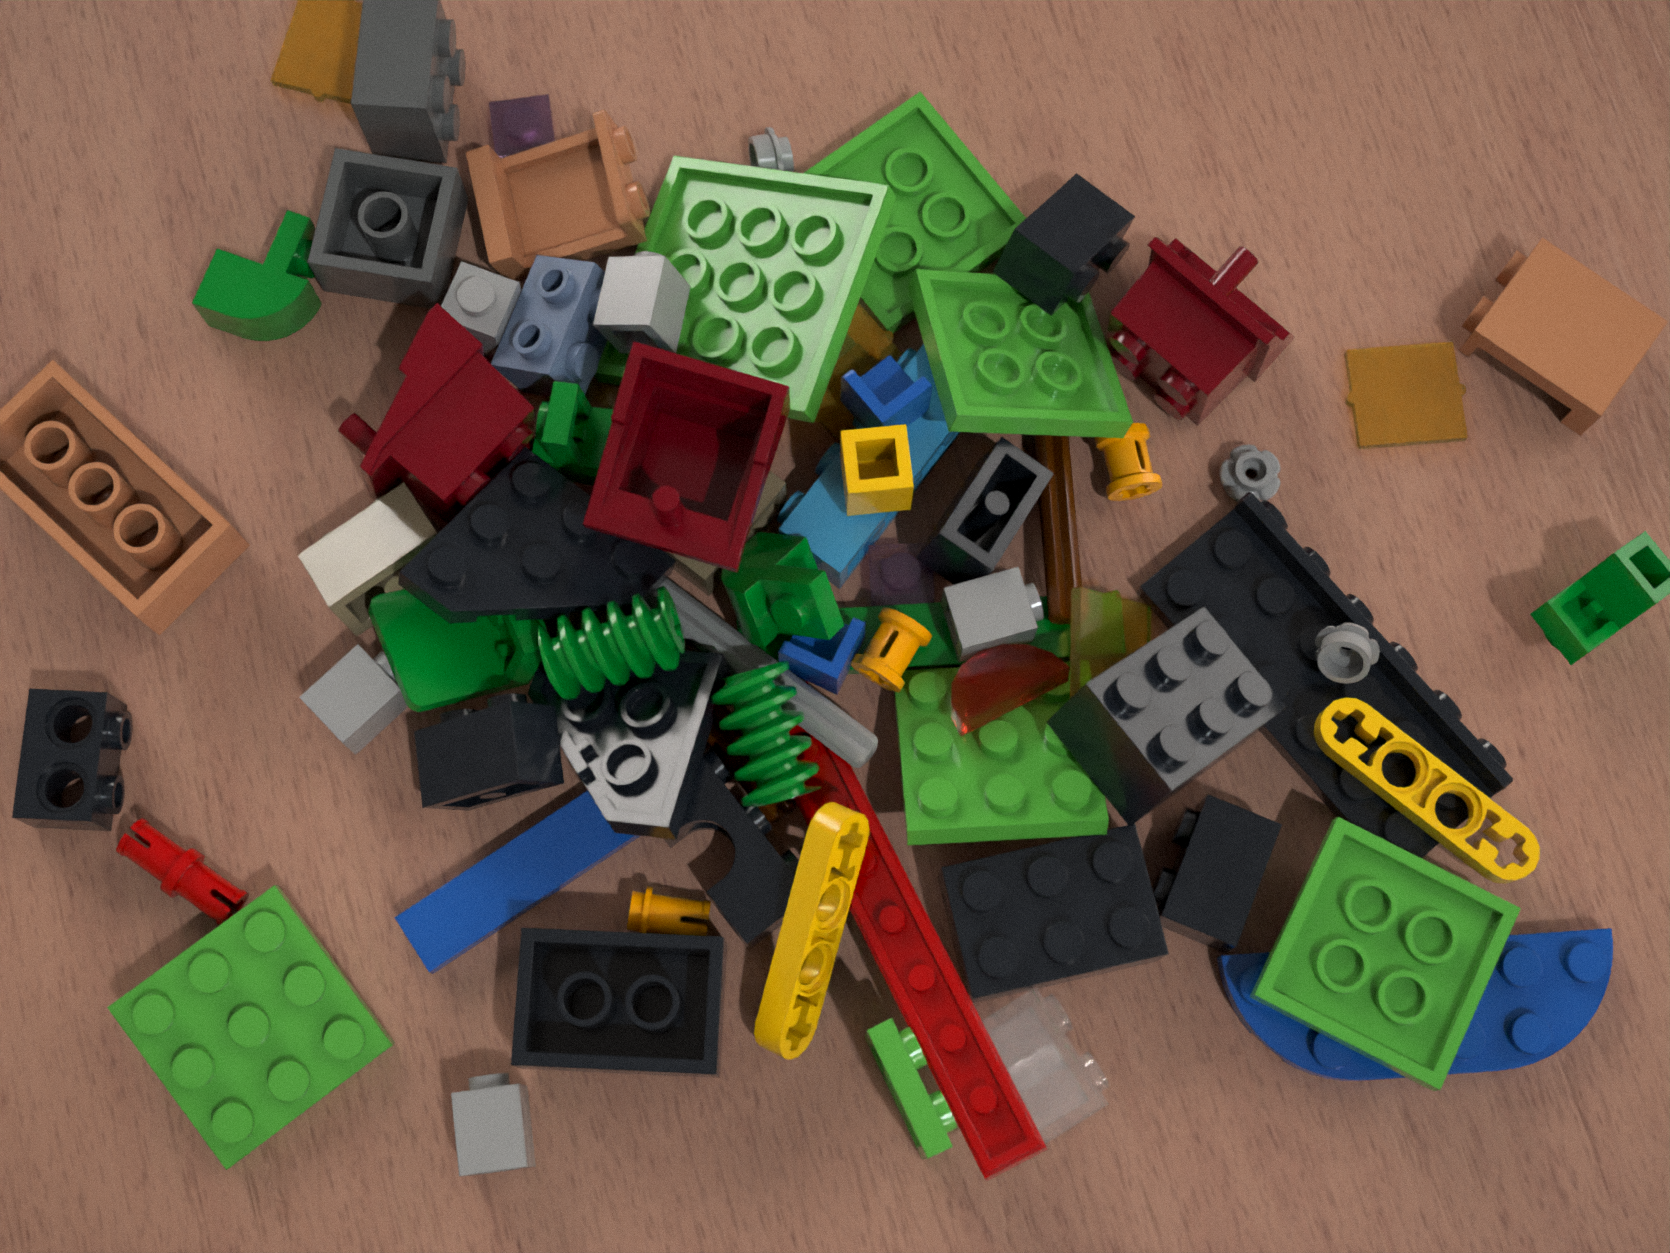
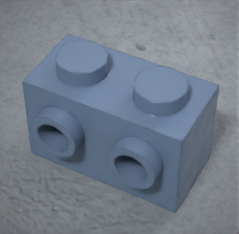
[491,255,607,397]

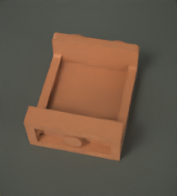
[465,109,650,282]
[1459,237,1668,436]

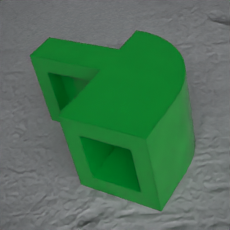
[192,210,322,341]
[532,381,613,486]
[1530,531,1670,665]
[721,532,844,648]

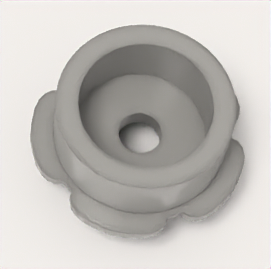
[748,127,794,172]
[1219,445,1281,502]
[1315,623,1380,684]

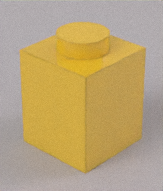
[840,424,914,516]

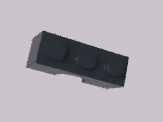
[663,748,799,950]

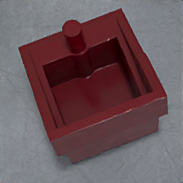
[1106,237,1295,426]
[338,303,535,523]
[583,341,790,572]

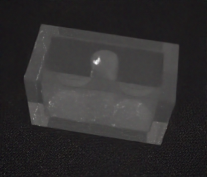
[982,987,1109,1144]

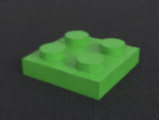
[865,1018,958,1160]

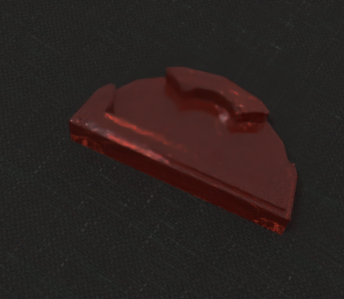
[951,644,1070,737]

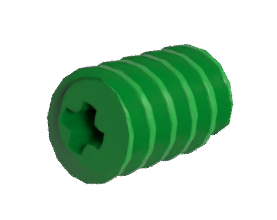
[538,586,685,700]
[711,660,822,807]

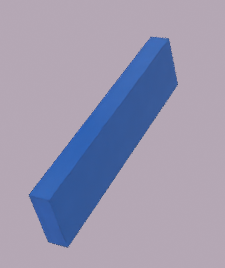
[394,790,640,974]

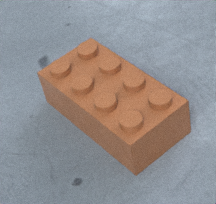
[0,360,250,636]

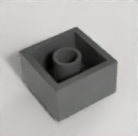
[351,0,466,163]
[307,148,468,309]

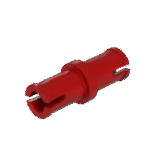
[116,818,249,925]

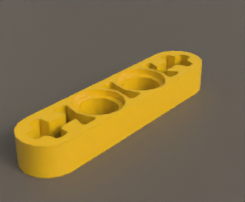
[1314,697,1540,884]
[754,802,869,1060]

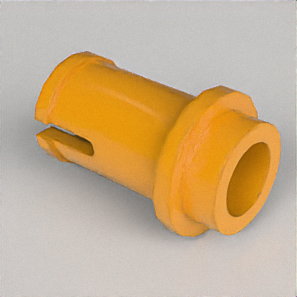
[627,886,711,936]

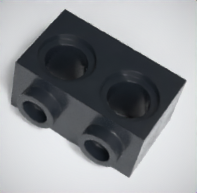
[12,688,133,831]

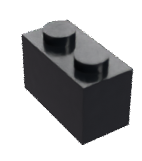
[993,173,1135,316]
[915,437,1054,585]
[414,693,564,811]
[1152,794,1282,953]

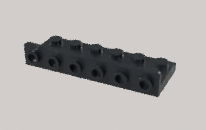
[1137,492,1513,858]

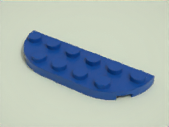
[1217,928,1613,1081]

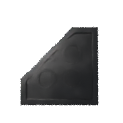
[398,447,676,624]
[527,651,730,840]

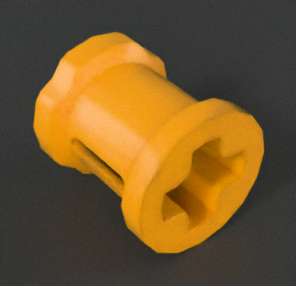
[1094,423,1162,501]
[850,607,932,693]

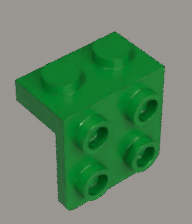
[368,589,547,712]

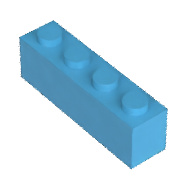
[777,344,961,589]

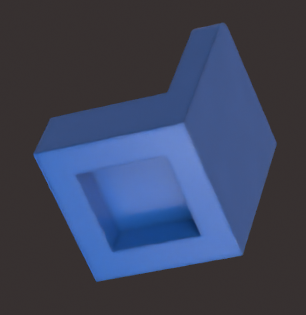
[840,355,933,428]
[778,617,866,695]

